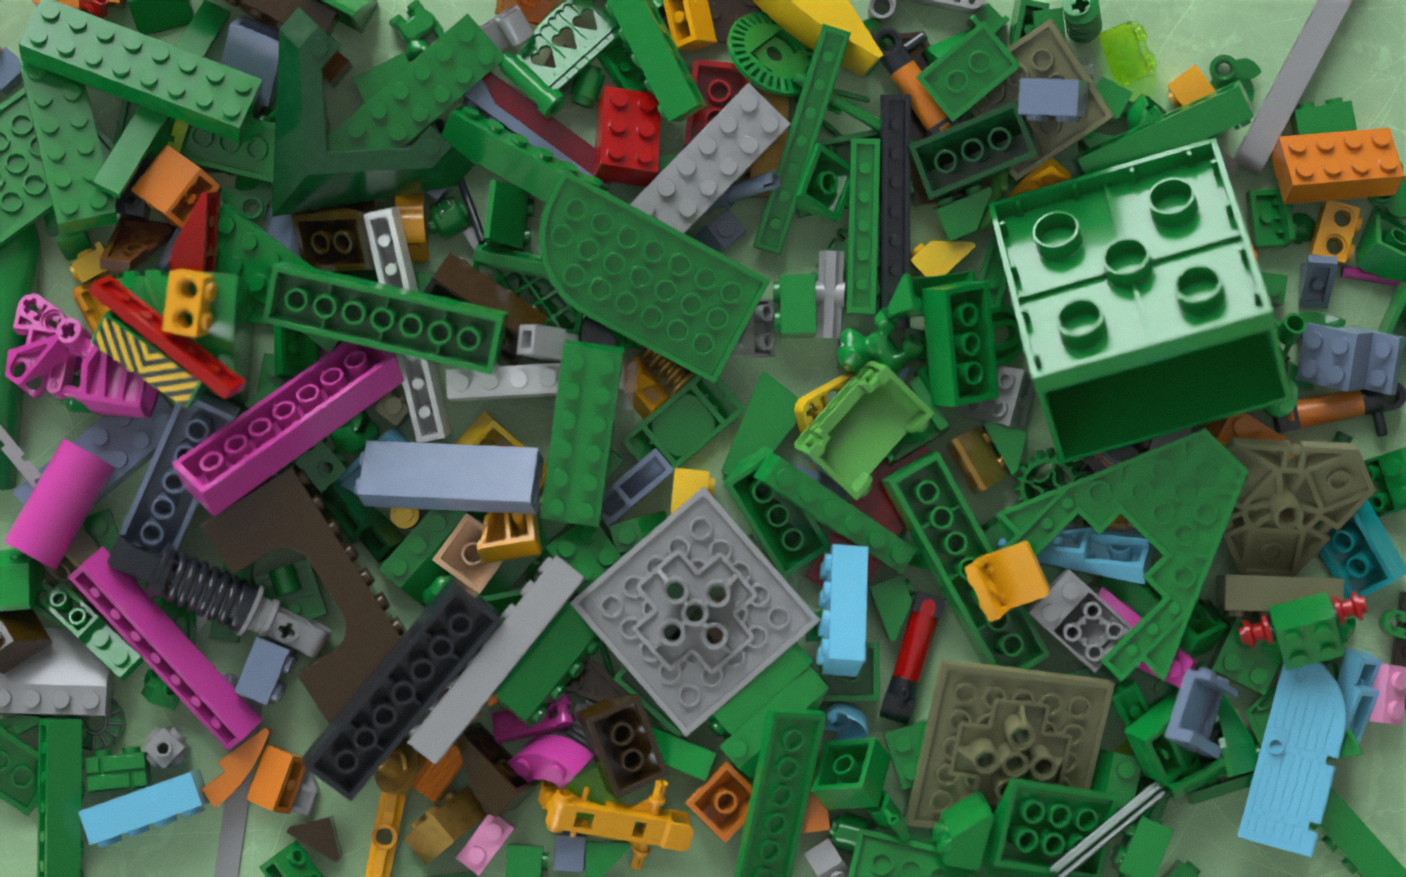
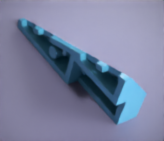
[998,523,1153,585]

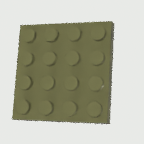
[970,18,1115,181]

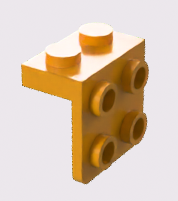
[965,541,1051,622]

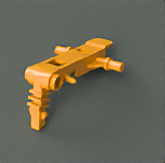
[537,779,694,870]

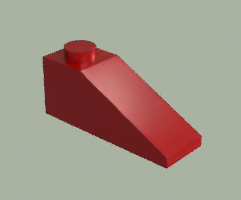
[169,191,220,273]

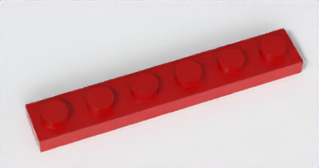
[88,275,246,399]

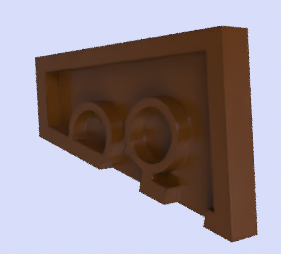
[100,217,177,273]

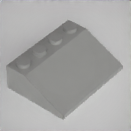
[0,628,116,717]

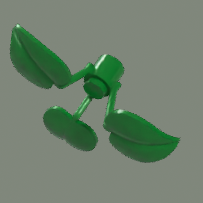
[1262,312,1346,419]

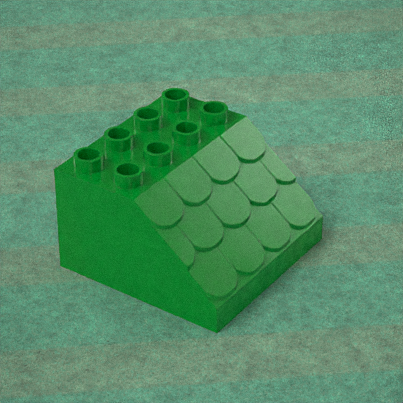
[988,137,1292,464]

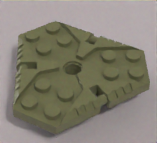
[1223,437,1376,577]

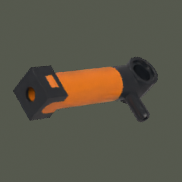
[873,28,960,137]
[1272,383,1406,437]

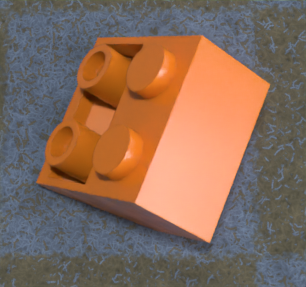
[131,145,221,230]

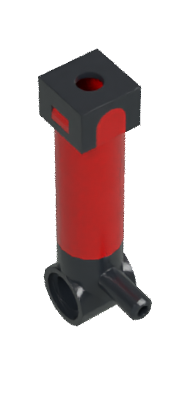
[879,591,946,725]

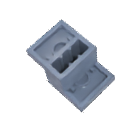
[1296,322,1405,395]

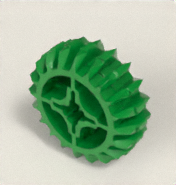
[1013,447,1090,519]

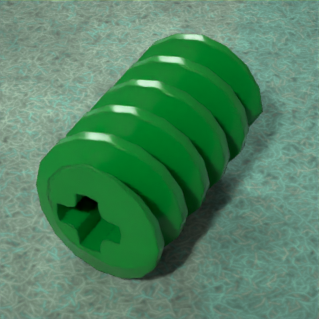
[1062,0,1102,44]

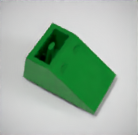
[1124,687,1196,786]

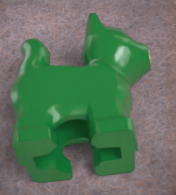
[389,0,444,61]

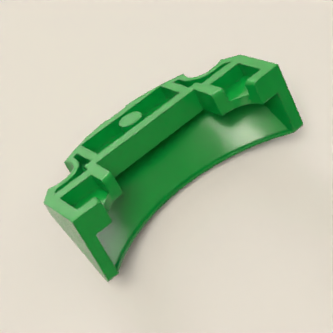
[886,271,976,319]

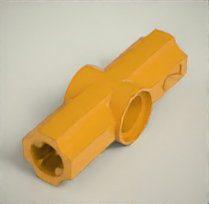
[365,790,407,877]

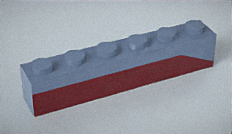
[462,72,612,187]

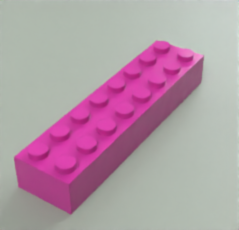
[172,341,405,516]

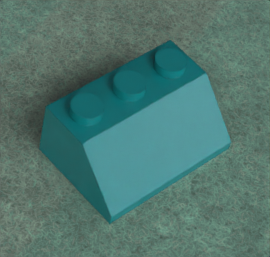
[1317,500,1406,600]

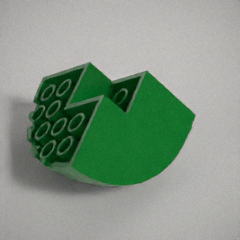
[113,270,255,407]

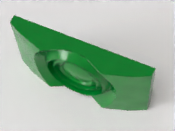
[621,375,746,474]

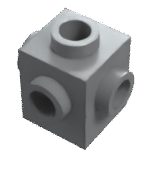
[143,726,190,769]

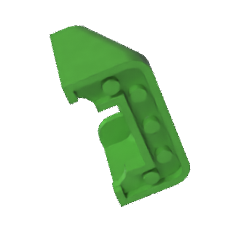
[794,361,934,501]

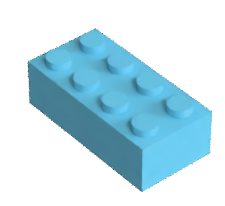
[816,544,868,677]
[79,769,210,848]

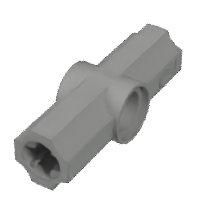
[815,250,845,339]

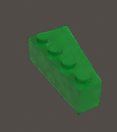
[1098,576,1229,659]

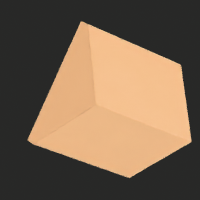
[432,513,505,594]

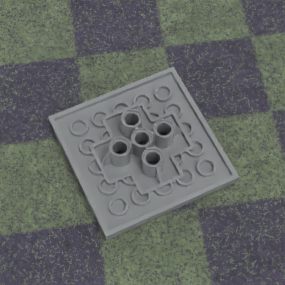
[570,486,820,737]

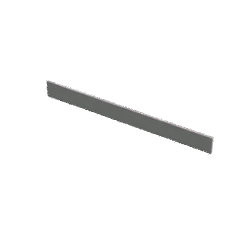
[214,696,263,877]

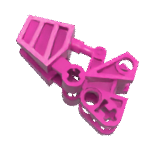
[5,293,160,418]

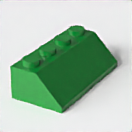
[723,446,831,579]
[379,509,488,608]
[493,601,603,728]

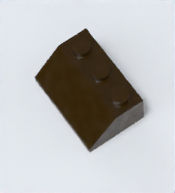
[576,694,669,799]

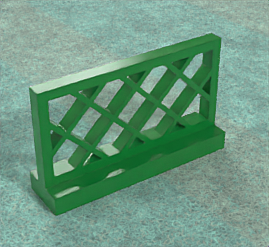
[473,244,583,337]

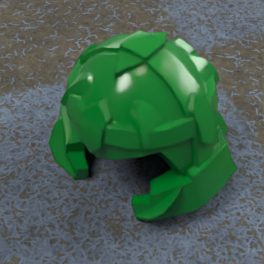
[329,405,379,455]

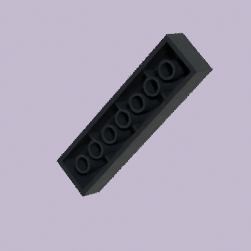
[302,575,503,802]

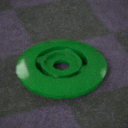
[727,13,814,97]

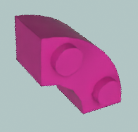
[507,735,594,789]

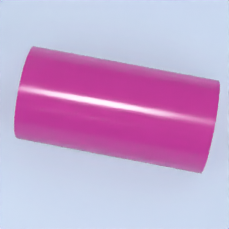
[4,439,115,570]

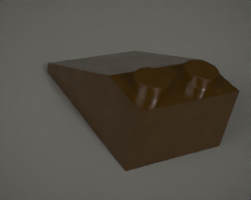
[292,206,375,271]
[456,722,539,818]

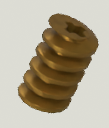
[634,346,694,397]

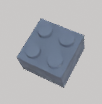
[1018,78,1089,122]
[234,637,298,705]

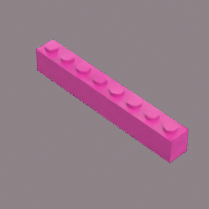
[68,547,263,751]

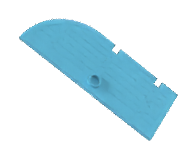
[1237,662,1346,858]

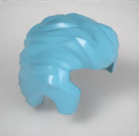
[823,702,869,741]

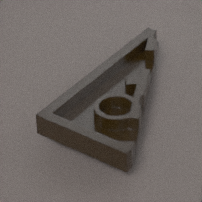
[565,656,630,702]

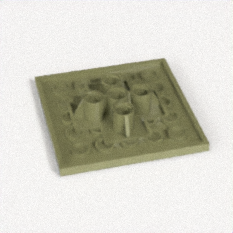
[905,659,1115,829]

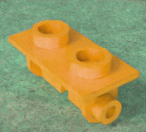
[71,279,110,335]

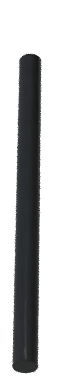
[435,119,486,244]

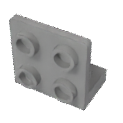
[960,365,1036,431]

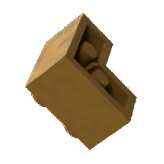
[404,785,487,865]

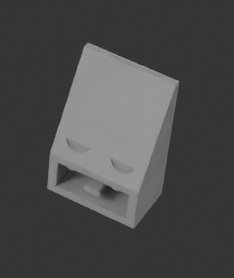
[1026,568,1133,673]

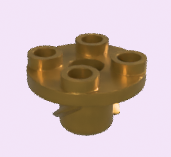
[375,737,426,795]

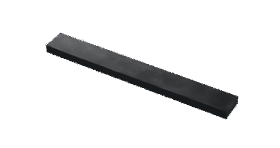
[879,95,911,328]

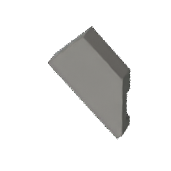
[291,769,320,817]

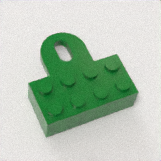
[921,281,1024,407]

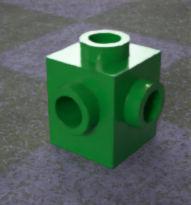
[141,669,180,711]

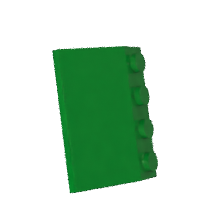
[982,778,1120,877]

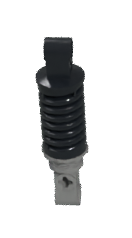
[107,534,332,658]

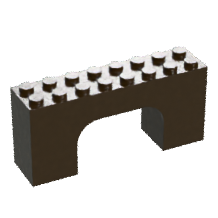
[201,466,407,724]

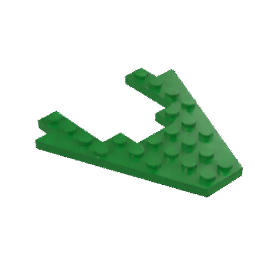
[996,429,1249,682]

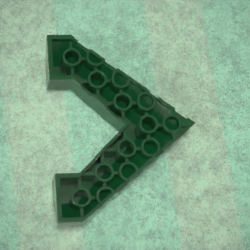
[271,7,475,217]

